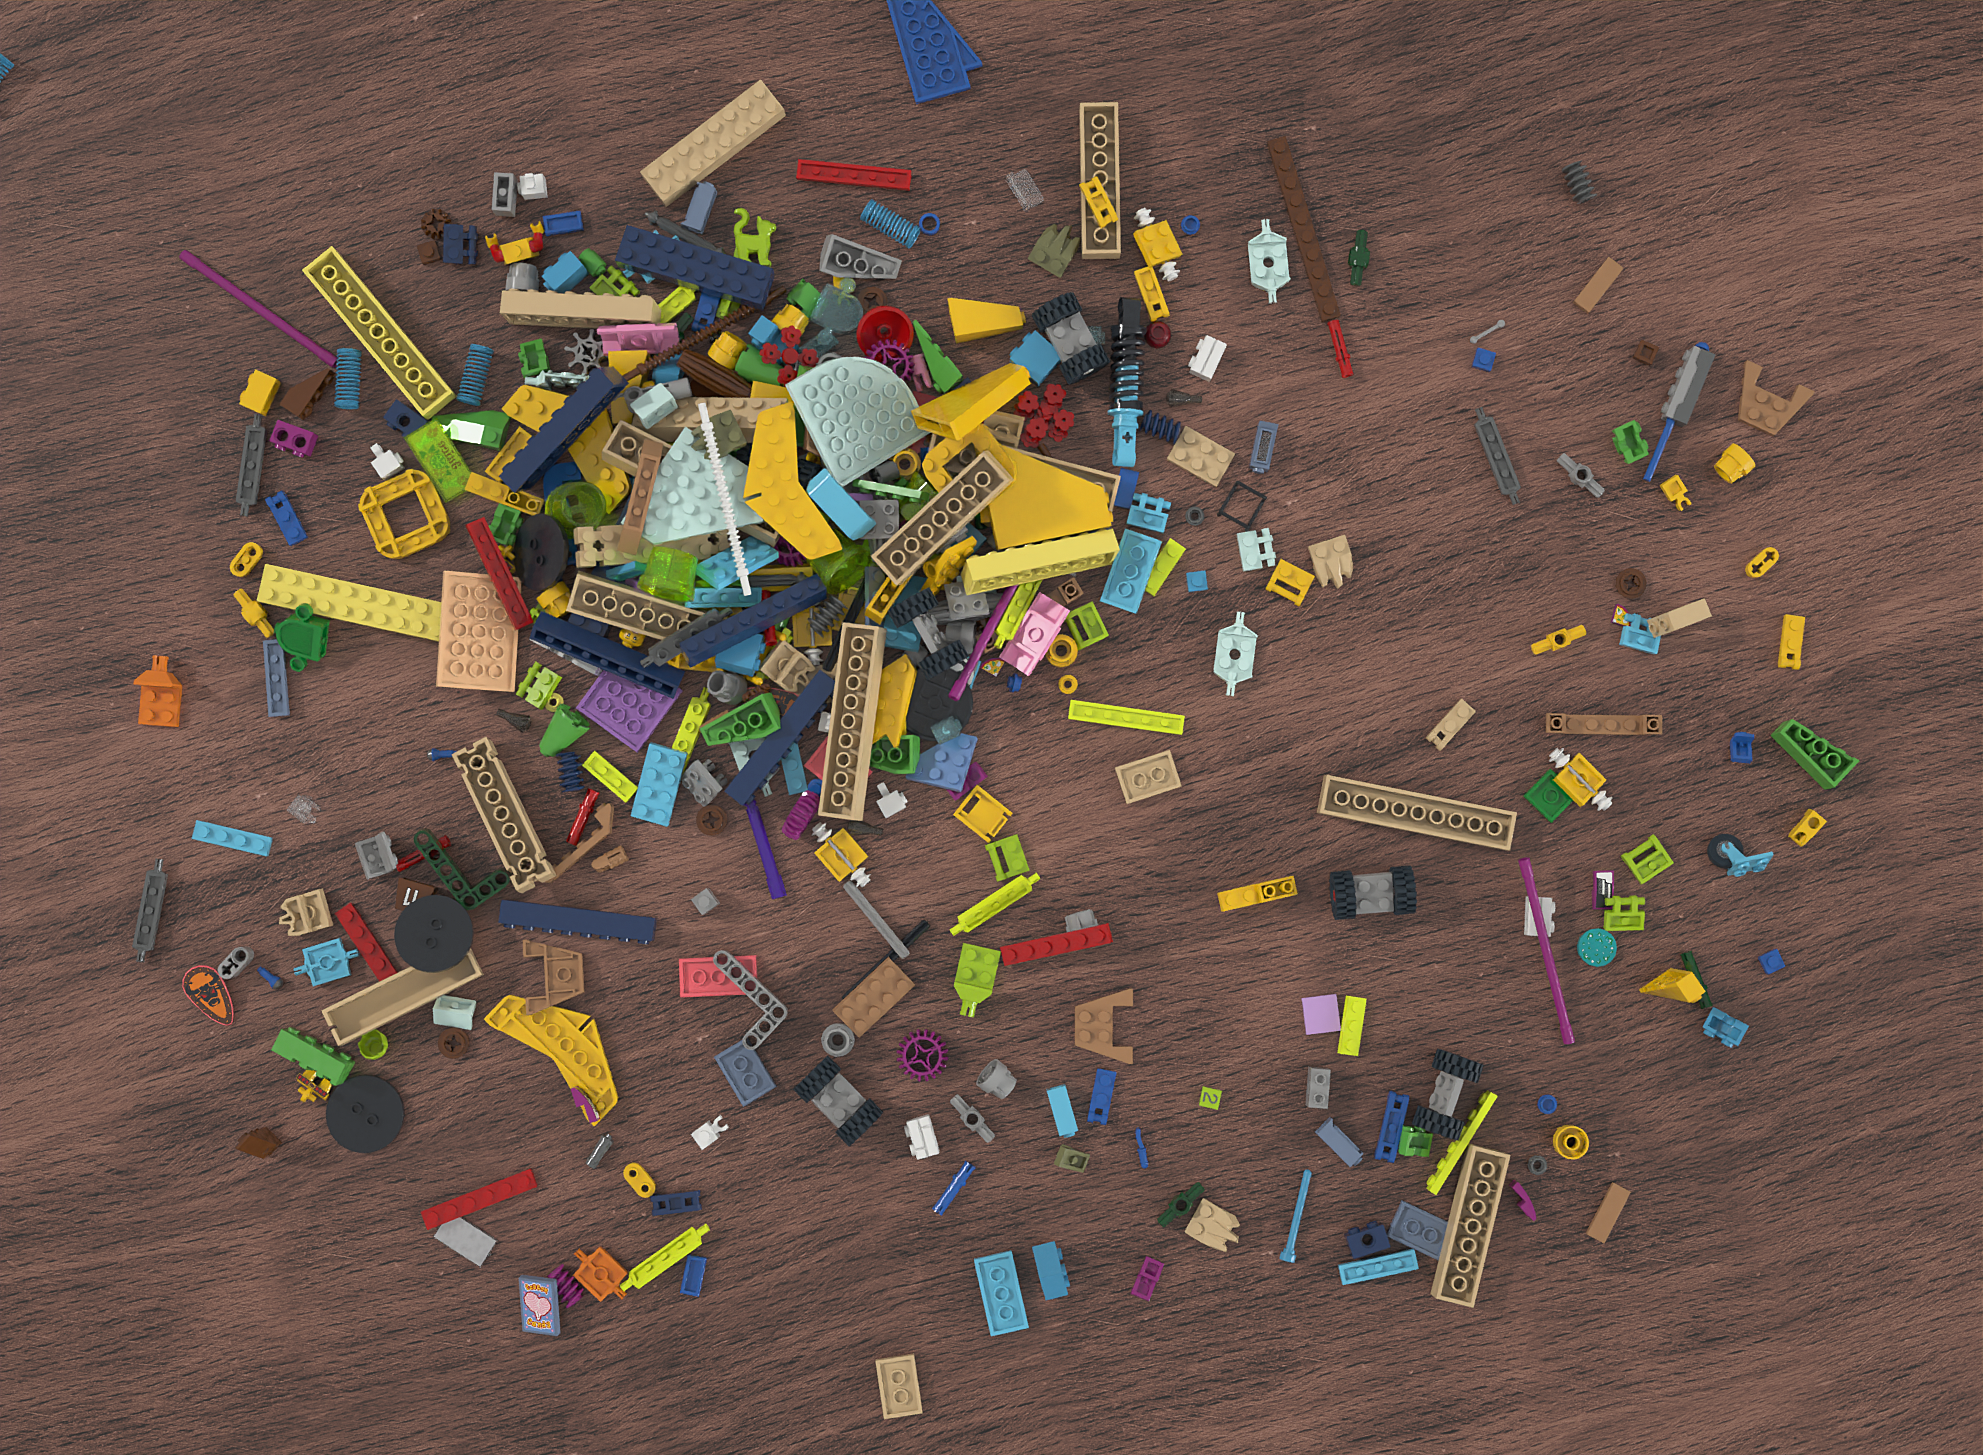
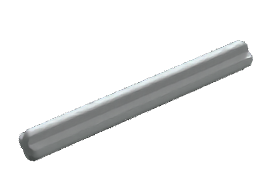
[843,881,910,959]

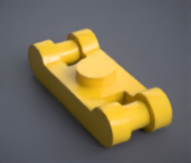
[1079,176,1118,229]

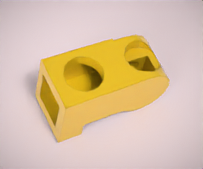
[1788,809,1827,847]

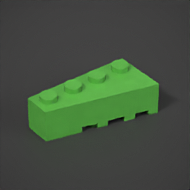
[1770,719,1859,790]
[271,1027,356,1086]

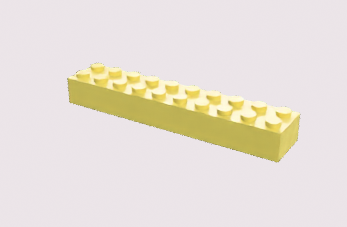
[302,246,457,420]
[257,564,441,642]

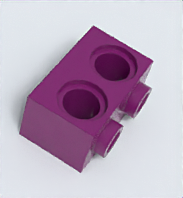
[270,420,318,458]

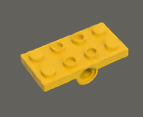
[919,536,977,596]

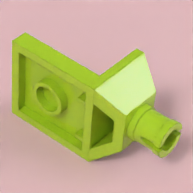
[954,943,1001,1017]

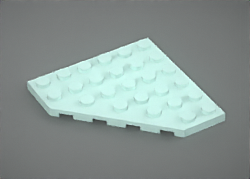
[621,427,764,545]

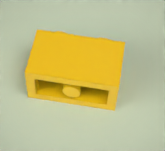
[239,369,282,417]

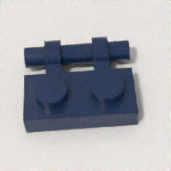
[443,224,479,265]

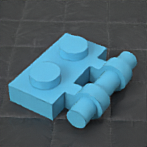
[1126,493,1171,534]
[1619,613,1661,655]

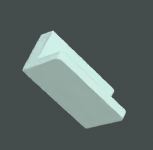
[630,383,678,429]
[433,995,476,1030]

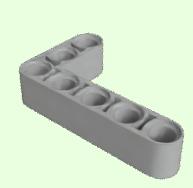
[713,950,788,1050]

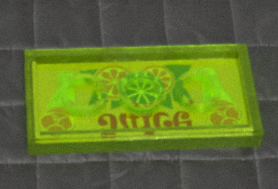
[403,417,472,503]

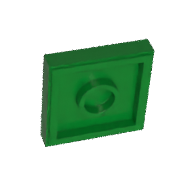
[1523,769,1574,823]

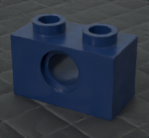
[383,399,431,440]
[1344,1221,1391,1259]

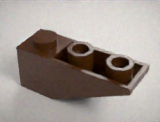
[279,368,335,420]
[235,1127,282,1159]

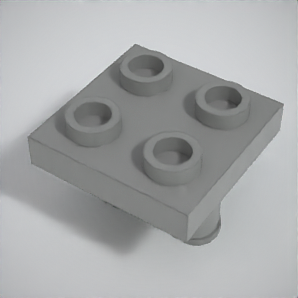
[681,759,728,807]

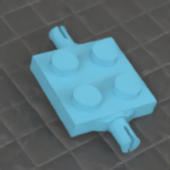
[294,938,360,986]

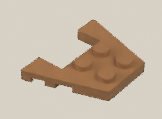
[1738,360,1815,436]
[523,940,585,1016]
[1075,988,1133,1064]

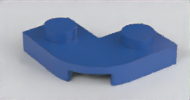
[543,462,583,504]

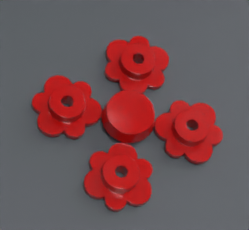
[759,325,819,387]
[1018,384,1074,438]
[1014,394,1068,448]

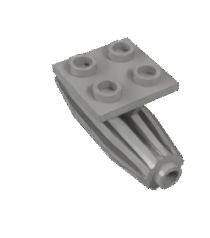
[860,484,899,566]
[928,581,1003,625]

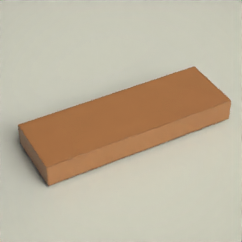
[1573,257,1624,314]
[1586,1182,1631,1243]

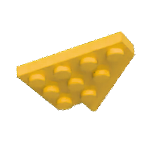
[872,654,917,748]

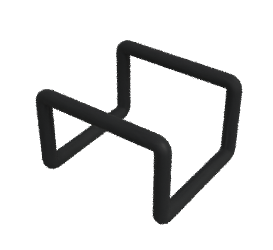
[1217,481,1267,532]

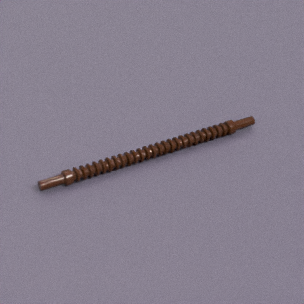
[622,286,787,381]

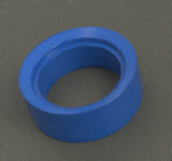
[919,213,940,236]

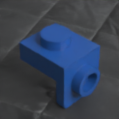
[1730,732,1754,764]

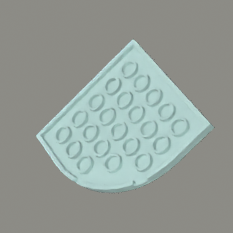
[785,357,931,487]

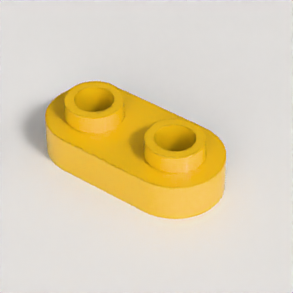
[230,542,263,577]
[623,1162,656,1198]

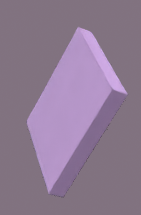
[1301,994,1341,1035]

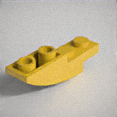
[464,472,544,516]
[1217,876,1298,912]

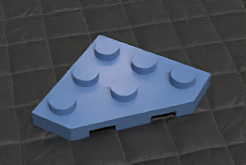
[906,733,977,792]

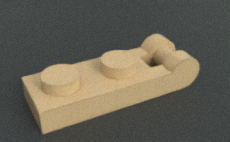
[1426,699,1476,751]

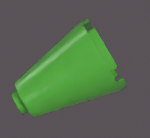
[735,343,789,387]
[539,704,590,757]

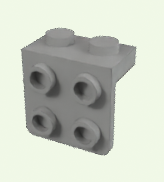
[355,832,398,880]

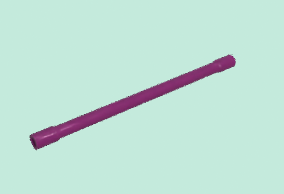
[179,250,340,368]
[948,542,1042,701]
[1518,857,1575,1044]

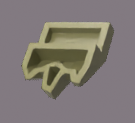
[1028,224,1081,278]
[691,410,747,460]

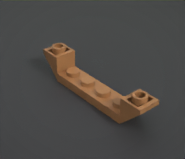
[617,439,663,556]
[975,577,1084,654]
[1546,713,1662,735]
[526,803,614,883]

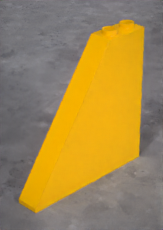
[911,363,1031,441]
[973,444,1113,551]

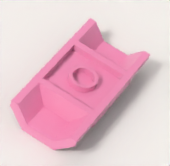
[597,323,680,356]
[999,592,1070,676]

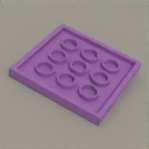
[576,670,683,753]

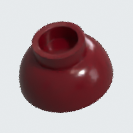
[1144,321,1171,349]

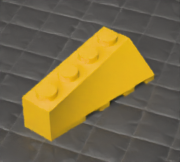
[1639,968,1706,1003]

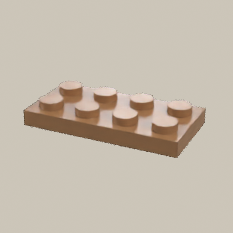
[832,957,915,1038]

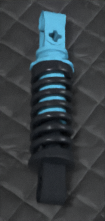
[1108,297,1147,467]

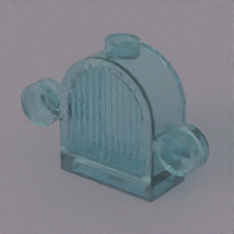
[809,277,863,346]

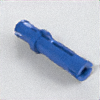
[932,1161,976,1215]

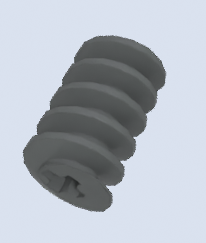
[1562,160,1597,204]
[808,595,849,638]

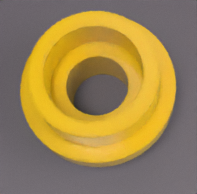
[1058,675,1078,694]

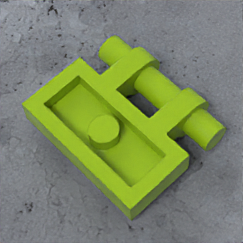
[590,265,640,296]
[516,661,562,710]
[1603,895,1645,931]

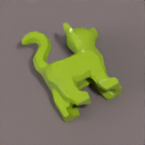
[734,208,776,268]

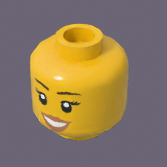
[619,628,646,649]

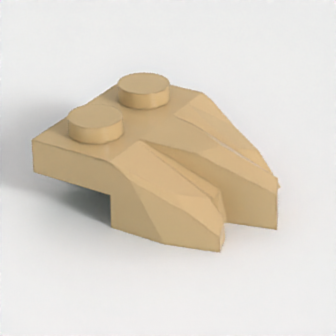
[984,411,1025,449]
[1308,535,1353,589]
[759,640,815,692]
[279,888,333,936]
[1185,1198,1240,1252]

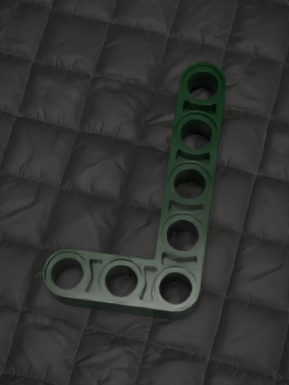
[414,828,511,910]

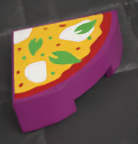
[1611,604,1631,626]
[980,658,1005,677]

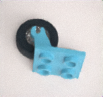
[1707,834,1773,877]

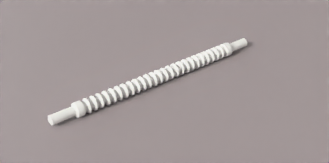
[698,403,752,596]

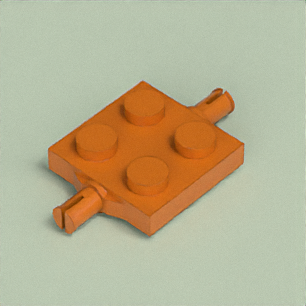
[573,1246,628,1302]

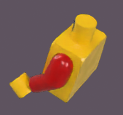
[485,221,545,265]

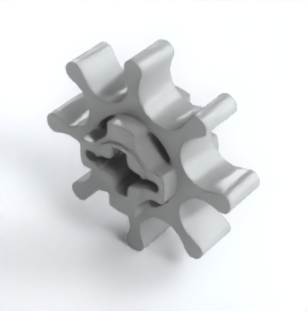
[564,329,608,376]

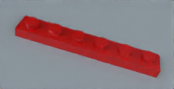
[796,159,912,191]
[465,517,534,630]
[334,903,398,982]
[1000,923,1113,966]
[421,1168,538,1230]

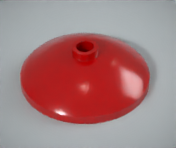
[856,306,914,362]

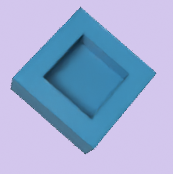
[1186,571,1208,592]

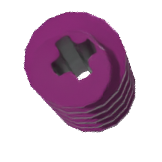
[545,1264,586,1309]

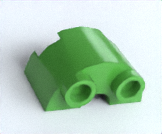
[786,278,829,321]
[518,338,550,379]
[1612,420,1649,464]
[489,503,524,546]
[1398,1125,1433,1157]

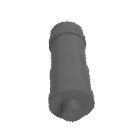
[585,1133,614,1169]

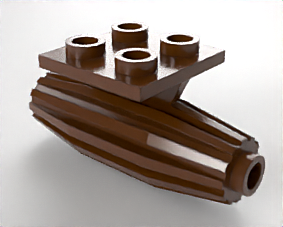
[676,349,752,398]

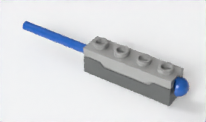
[1643,342,1716,482]

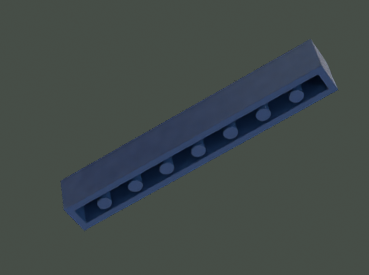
[679,574,827,668]
[529,611,685,699]
[724,670,835,806]
[498,899,657,944]

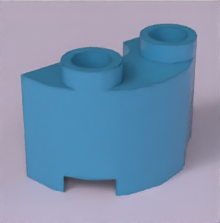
[1703,1007,1749,1048]

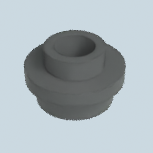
[1185,507,1204,526]
[1527,1155,1547,1175]

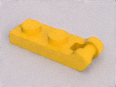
[1134,267,1170,322]
[1778,614,1805,670]

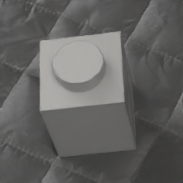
[691,888,720,915]

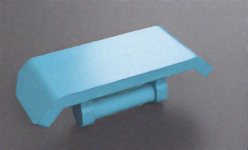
[806,468,876,540]

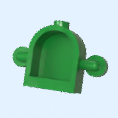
[274,603,330,672]

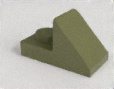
[1054,1144,1090,1173]

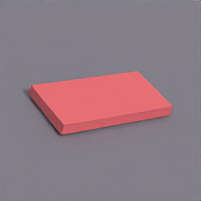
[679,955,757,997]

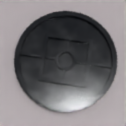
[514,514,569,591]
[906,668,973,741]
[394,895,474,973]
[326,1075,405,1153]

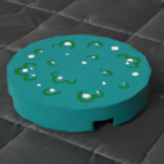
[1577,928,1617,967]

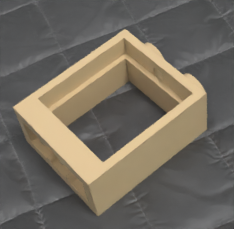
[1647,598,1712,638]

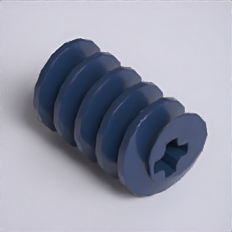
[1139,410,1181,445]
[556,752,585,793]

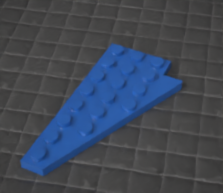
[886,0,982,104]

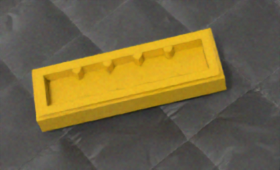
[484,426,532,483]

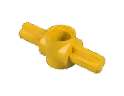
[233,588,274,638]
[1531,625,1586,655]

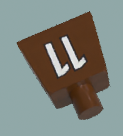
[395,877,438,911]

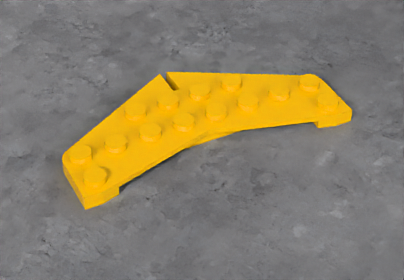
[502,385,632,514]
[743,401,842,560]
[484,995,618,1126]

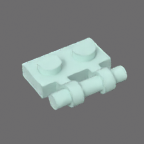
[1236,528,1276,572]

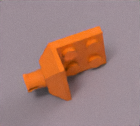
[133,655,182,727]

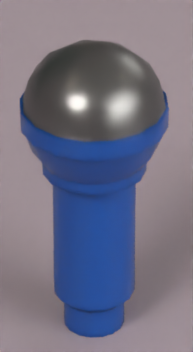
[427,748,457,761]
[257,967,283,990]

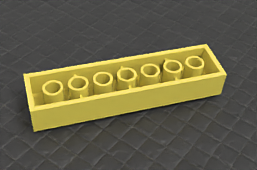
[960,528,1120,595]

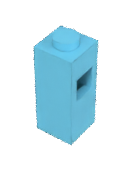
[1046,1084,1078,1138]

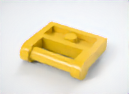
[1265,559,1315,607]

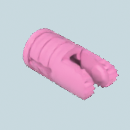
[909,354,933,392]

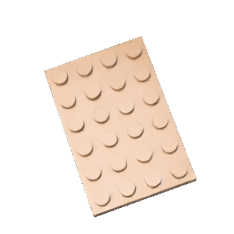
[436,571,521,692]

